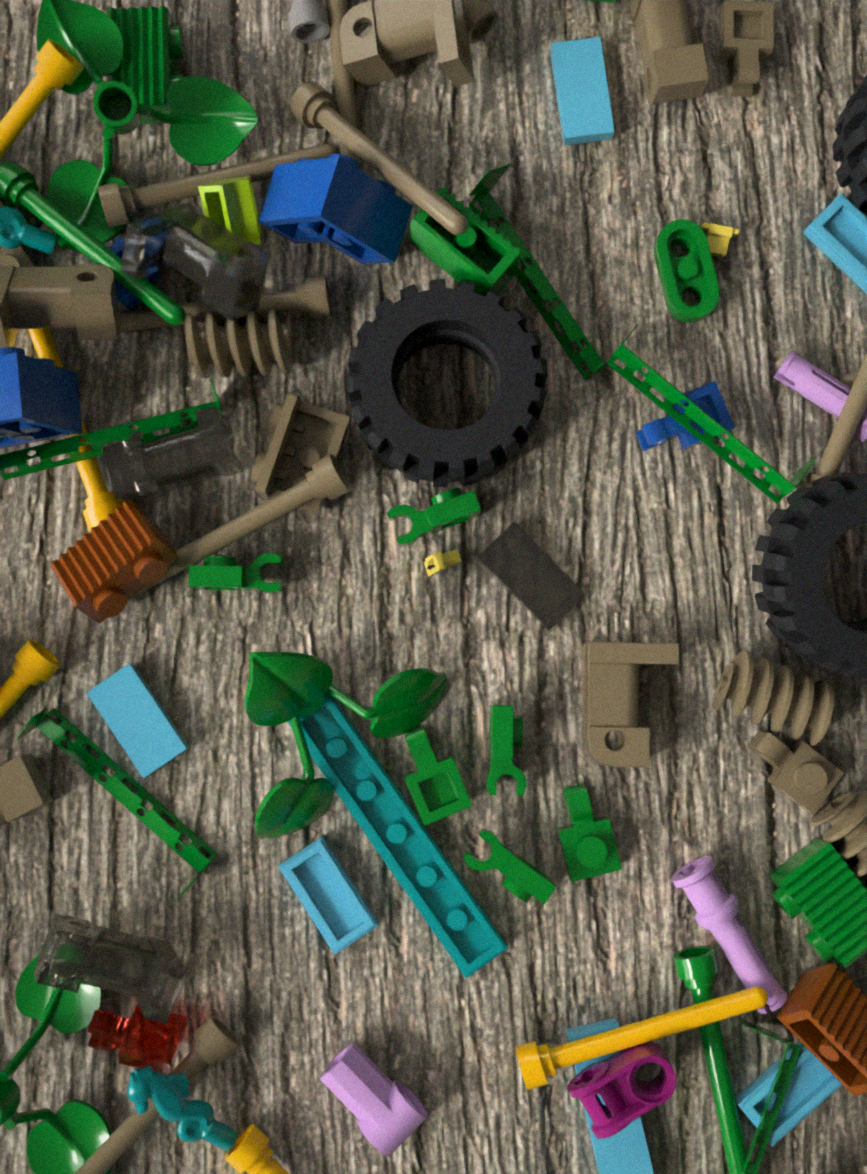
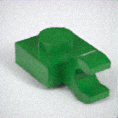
[387,488,481,546]
[189,553,283,594]
[486,705,527,796]
[404,727,472,826]
[556,784,622,882]
[462,828,557,904]

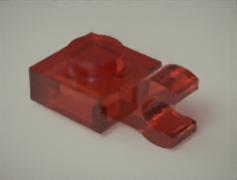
[87,1005,187,1075]

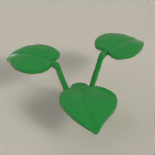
[36,0,258,250]
[244,652,447,839]
[0,943,112,1174]

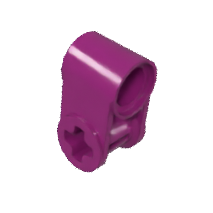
[567,1041,676,1139]

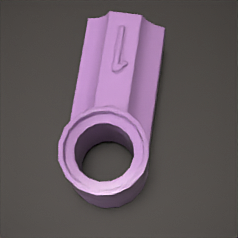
[320,1042,428,1157]

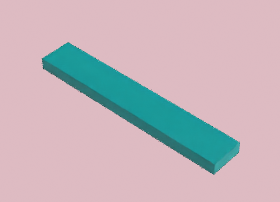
[287,693,509,979]

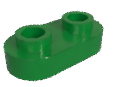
[654,219,719,323]

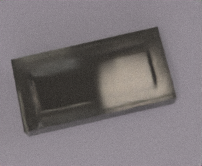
[477,522,586,631]

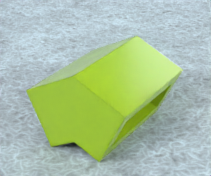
[198,175,263,251]

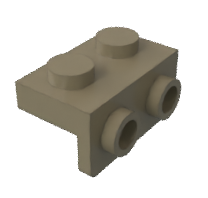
[251,392,351,516]

